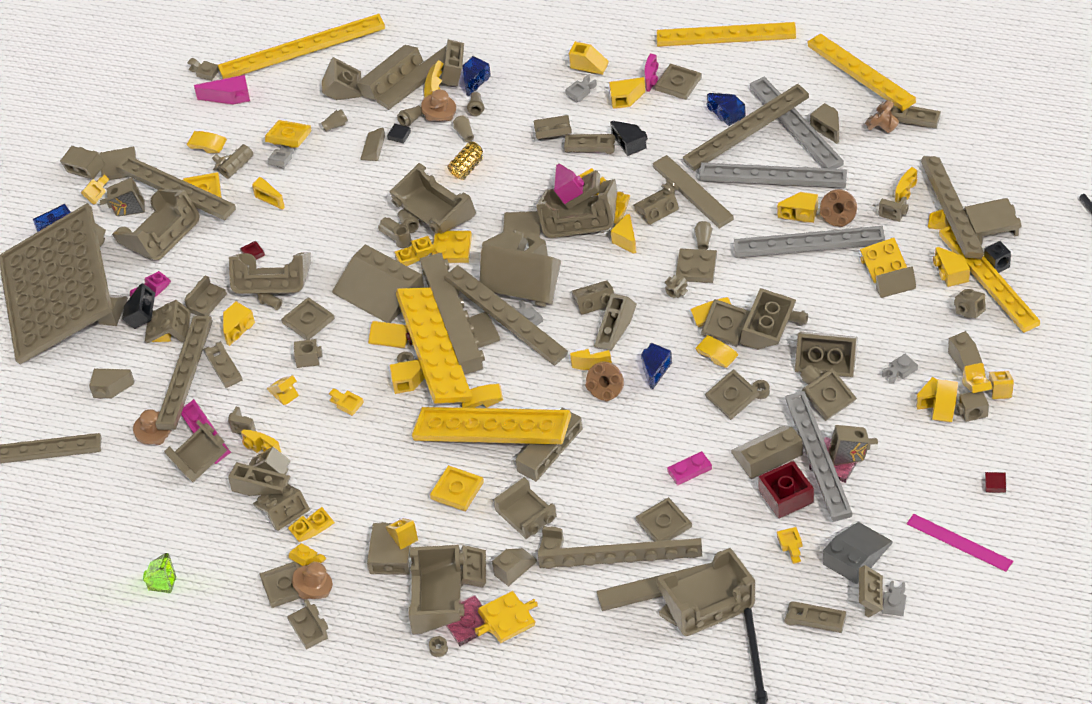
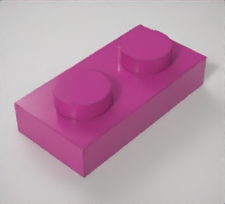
[667,451,712,486]

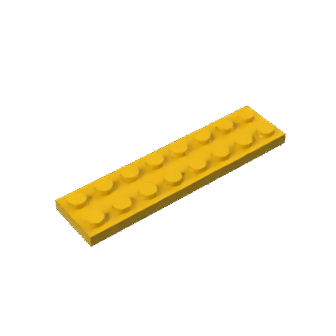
[396,287,472,404]
[412,407,571,444]

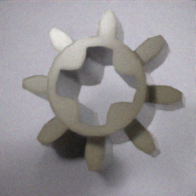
[665,275,688,298]

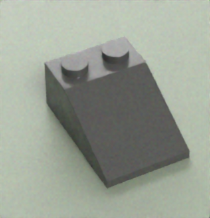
[823,522,893,584]

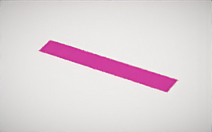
[906,514,1014,572]

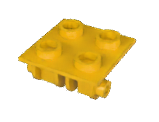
[860,237,907,284]

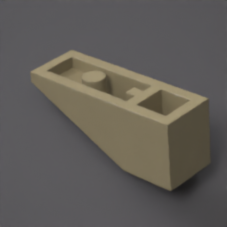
[441,39,464,87]
[594,293,637,351]
[228,462,291,496]

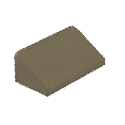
[361,127,385,161]
[876,266,916,298]

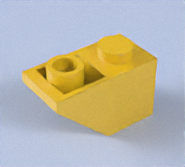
[569,41,609,75]
[609,77,645,109]
[777,192,818,223]
[933,247,970,287]
[223,301,255,346]
[390,359,425,394]

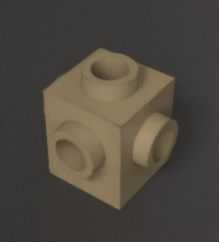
[954,289,986,319]

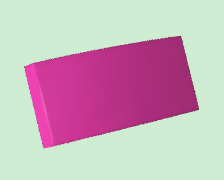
[644,53,659,92]
[130,271,171,297]

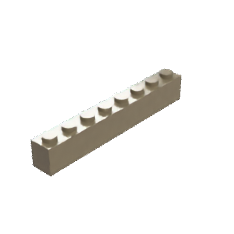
[420,253,485,375]

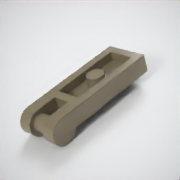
[891,105,941,129]
[564,134,615,154]
[203,341,243,388]
[784,601,846,633]

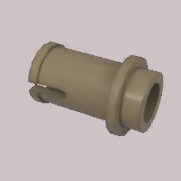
[258,293,283,310]
[788,310,808,326]

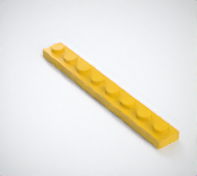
[657,22,796,47]
[807,33,916,111]
[939,226,1040,333]

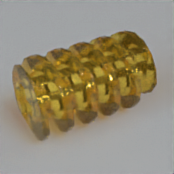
[447,141,483,180]

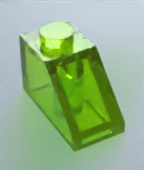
[143,553,177,593]

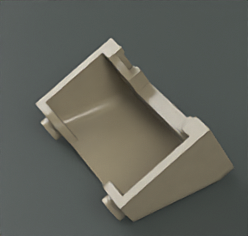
[389,163,476,234]
[536,179,617,238]
[112,189,200,260]
[479,244,561,307]
[229,252,311,294]
[409,545,465,635]
[657,548,755,636]

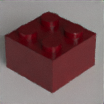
[758,460,814,519]

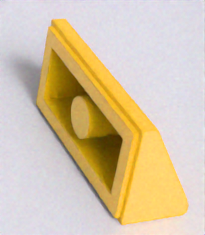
[368,321,409,348]

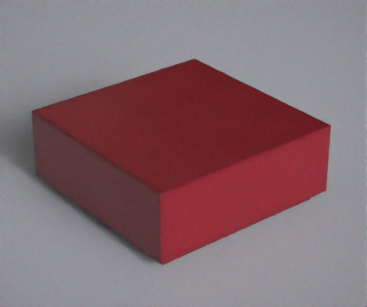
[240,240,265,260]
[985,472,1006,493]

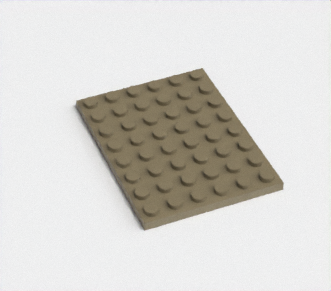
[0,203,113,365]

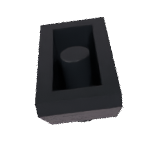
[610,121,648,156]
[122,283,155,329]

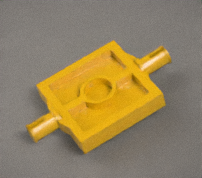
[475,591,538,644]

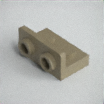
[533,115,572,139]
[633,189,679,225]
[184,275,227,316]
[572,280,614,315]
[460,545,486,588]
[859,565,883,618]
[287,599,329,650]

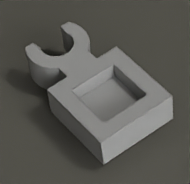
[565,75,597,102]
[268,145,294,168]
[512,300,543,326]
[882,353,918,384]
[882,581,907,616]

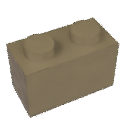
[60,145,105,179]

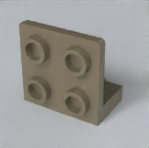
[145,300,191,343]
[253,484,310,531]

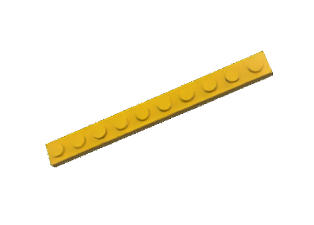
[218,13,385,79]

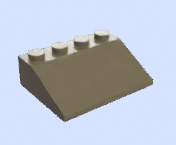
[332,244,424,323]

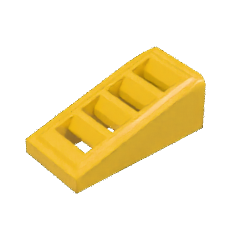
[252,177,285,210]

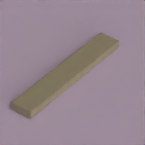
[376,46,446,110]
[653,155,734,229]
[0,433,102,464]
[596,562,712,611]

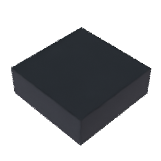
[387,123,411,144]

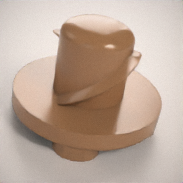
[421,89,456,121]
[865,100,899,133]
[820,189,857,227]
[585,362,624,401]
[133,409,171,445]
[292,562,333,600]

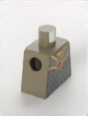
[100,177,145,217]
[828,425,878,465]

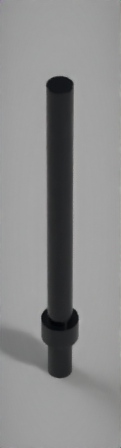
[744,608,768,704]

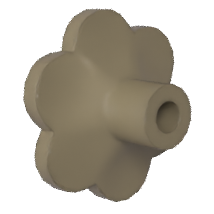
[211,153,229,171]

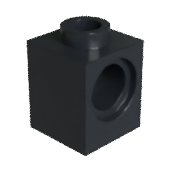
[984,241,1011,273]

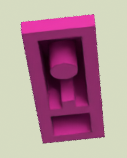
[194,75,250,105]
[554,163,584,204]

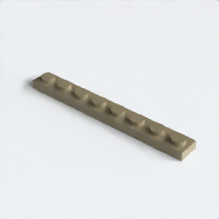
[683,84,809,171]
[117,155,236,221]
[921,156,984,259]
[445,265,568,366]
[156,316,213,430]
[538,538,703,569]

